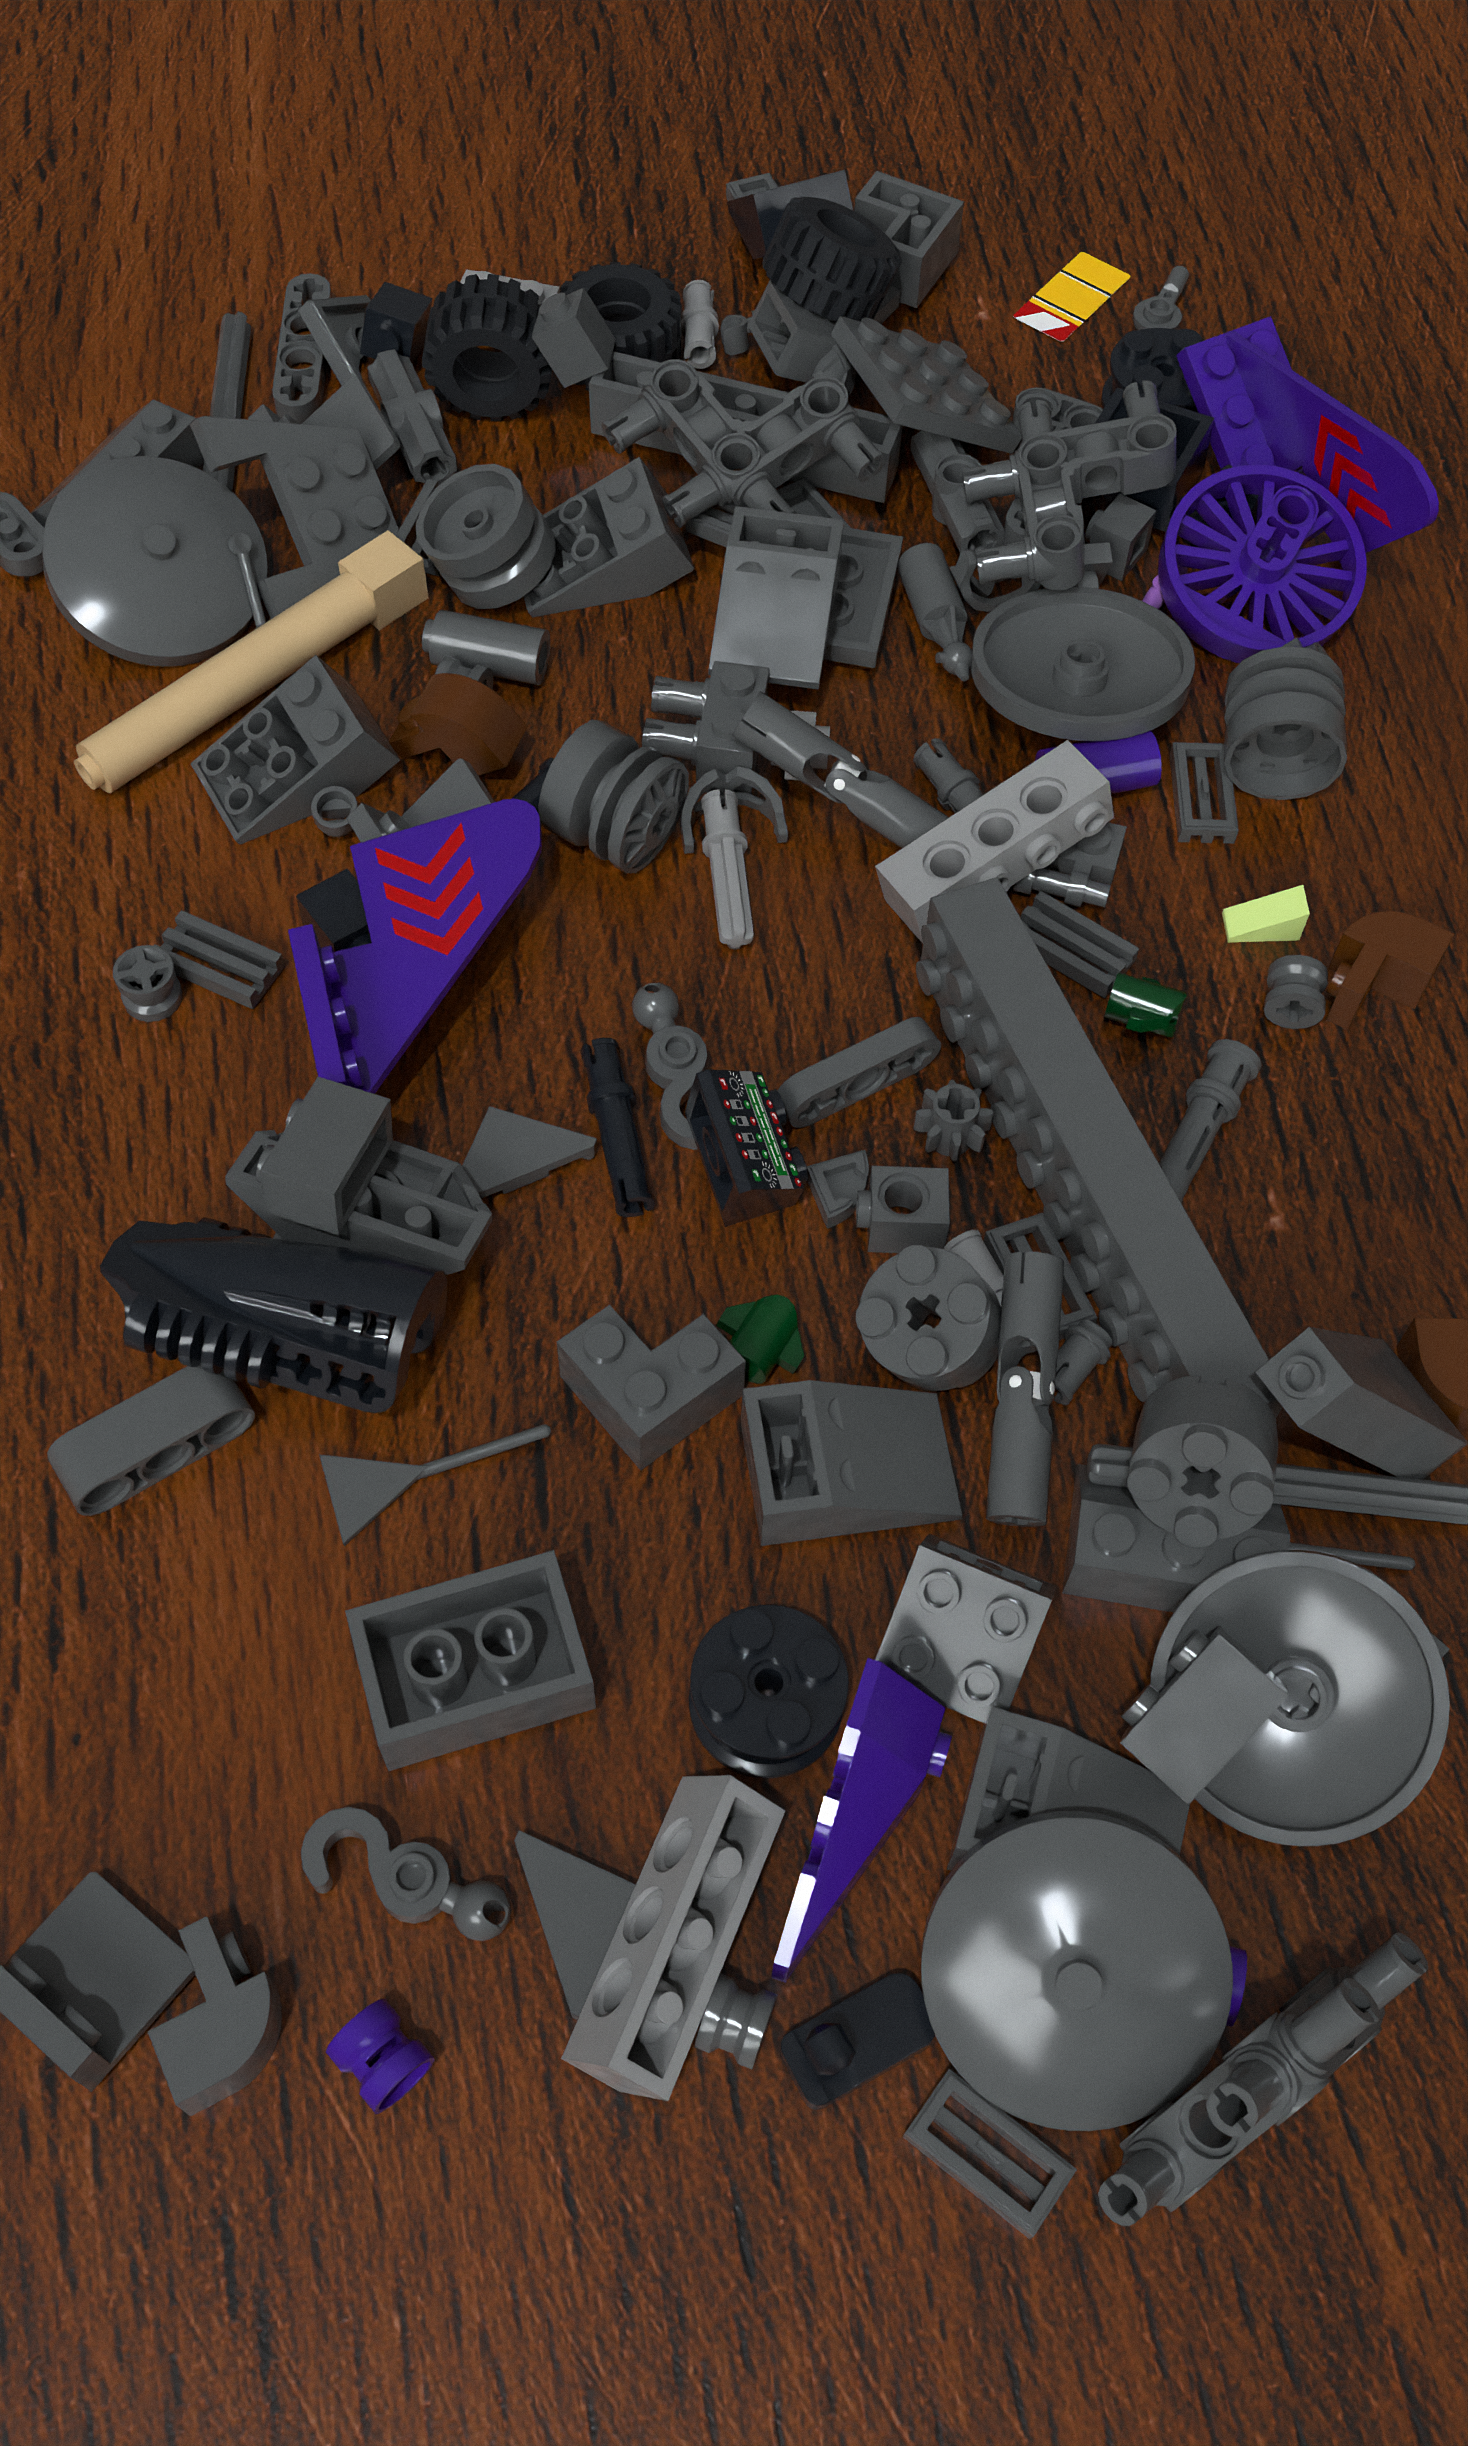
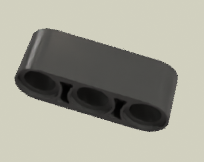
[47,1364,255,1516]

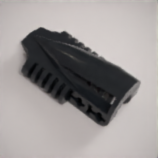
[100,1217,447,1413]

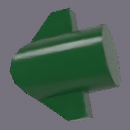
[1104,972,1187,1038]
[716,1294,804,1384]

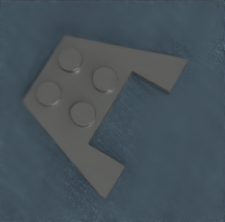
[190,416,399,619]

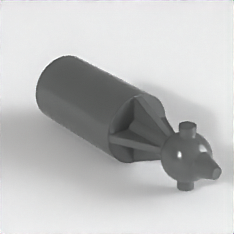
[898,543,972,681]

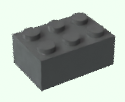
[345,1550,596,1771]

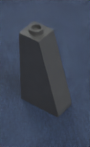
[1256,1327,1468,1480]

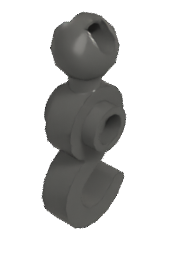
[632,982,707,1150]
[301,1807,512,1941]

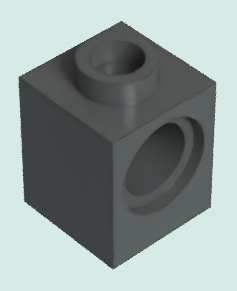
[856,1166,950,1253]

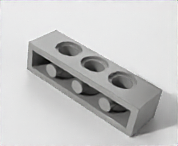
[875,740,1114,943]
[561,1775,785,2101]

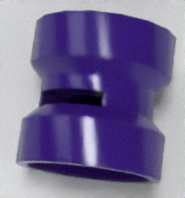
[326,1998,435,2114]

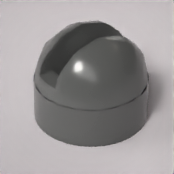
[311,786,358,838]

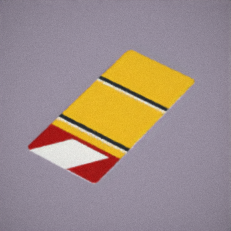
[1013,252,1130,342]

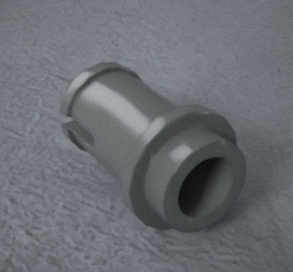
[1039,1319,1113,1405]

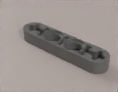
[272,273,332,424]

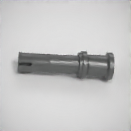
[1159,1039,1262,1204]

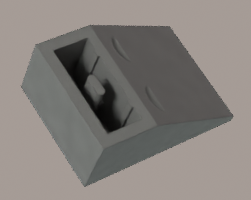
[523,457,695,617]
[708,506,844,689]
[190,655,400,845]
[741,1380,962,1546]
[947,1706,1190,1871]

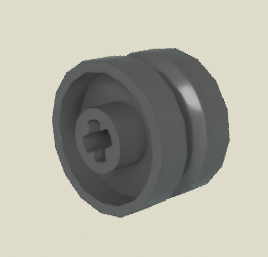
[416,464,556,609]

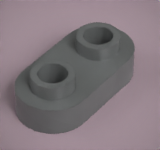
[0,492,44,576]

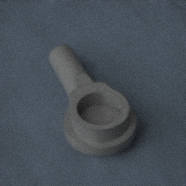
[1132,266,1189,331]

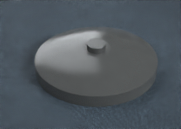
[42,456,268,667]
[971,587,1195,741]
[1150,1550,1450,1846]
[921,1811,1233,2131]

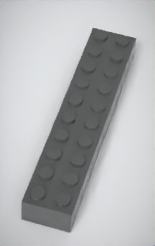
[916,877,1282,1419]

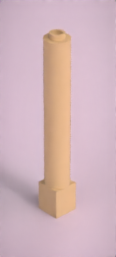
[74,530,428,793]

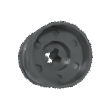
[1224,646,1347,800]
[538,720,689,874]

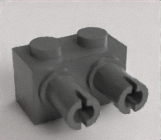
[642,661,769,794]

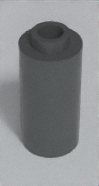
[422,610,550,685]

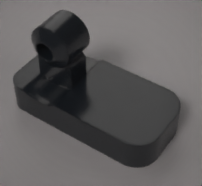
[780,1973,935,2110]

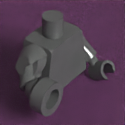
[720,280,858,396]

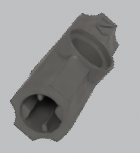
[367,349,457,486]
[910,430,1005,557]

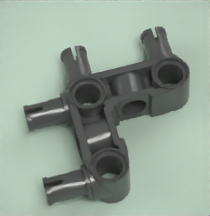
[601,359,886,528]
[962,381,1176,590]
[1098,1932,1428,2226]

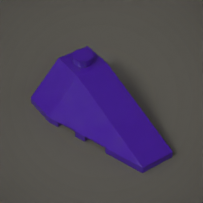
[771,1658,952,1983]

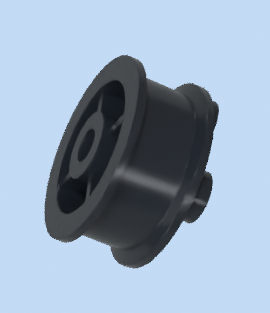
[1101,328,1203,413]
[689,1605,849,1778]

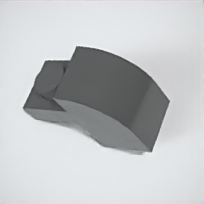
[147,1916,282,2116]

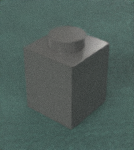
[531,287,616,388]

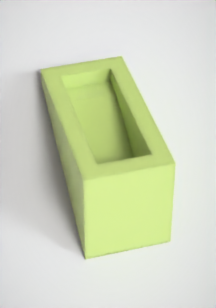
[1222,885,1310,943]

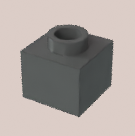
[1085,493,1156,581]

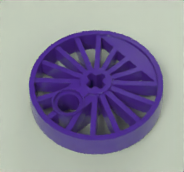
[1158,464,1367,663]

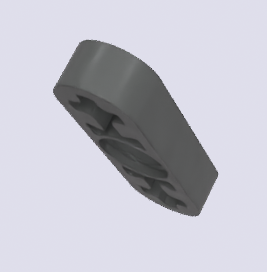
[777,1017,941,1128]

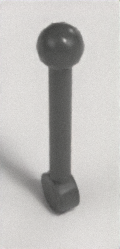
[228,531,266,629]

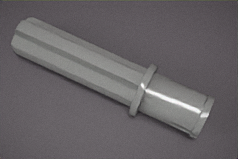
[701,789,754,949]

